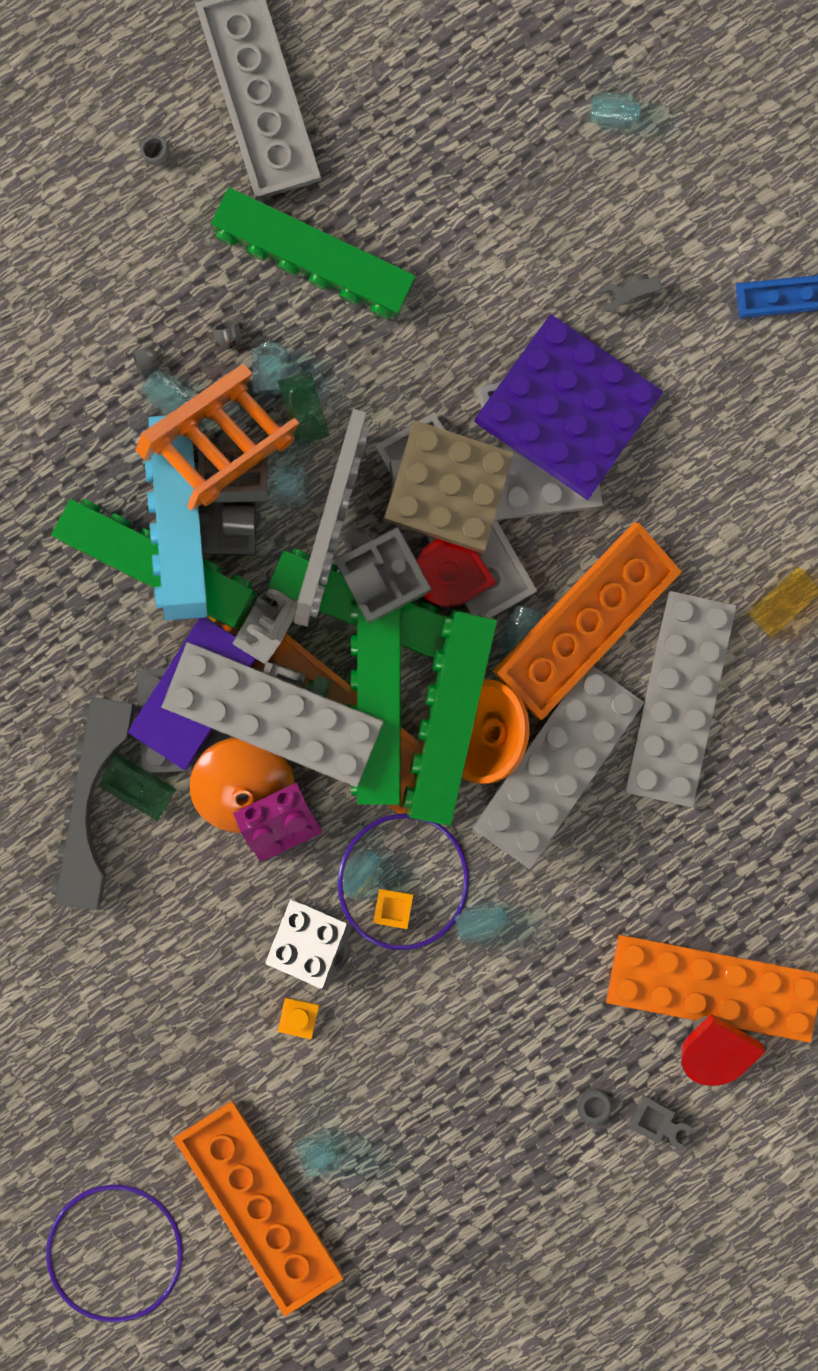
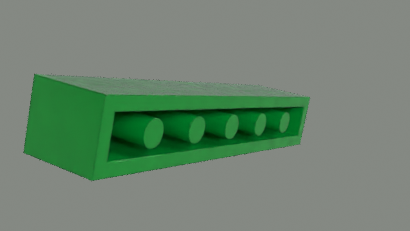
[211,187,415,320]
[51,498,258,631]
[267,548,445,659]
[351,600,401,805]
[402,609,497,826]

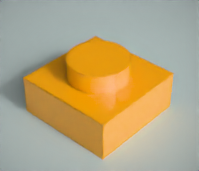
[373,888,413,929]
[277,997,319,1039]

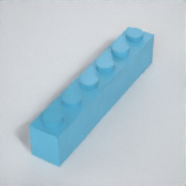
[143,416,207,620]

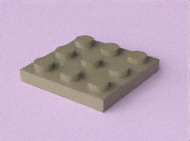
[383,420,514,553]

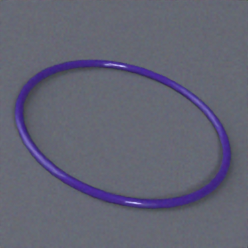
[338,813,469,950]
[46,1185,183,1323]

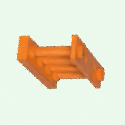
[135,363,299,511]

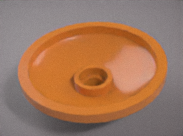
[462,679,529,784]
[190,738,294,833]

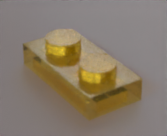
[746,566,818,639]

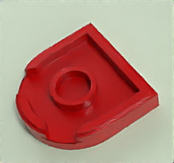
[416,539,497,608]
[681,1014,766,1086]

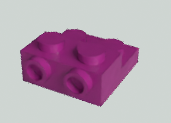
[233,783,322,862]

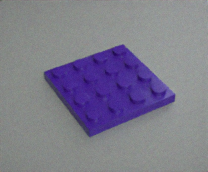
[474,314,663,501]

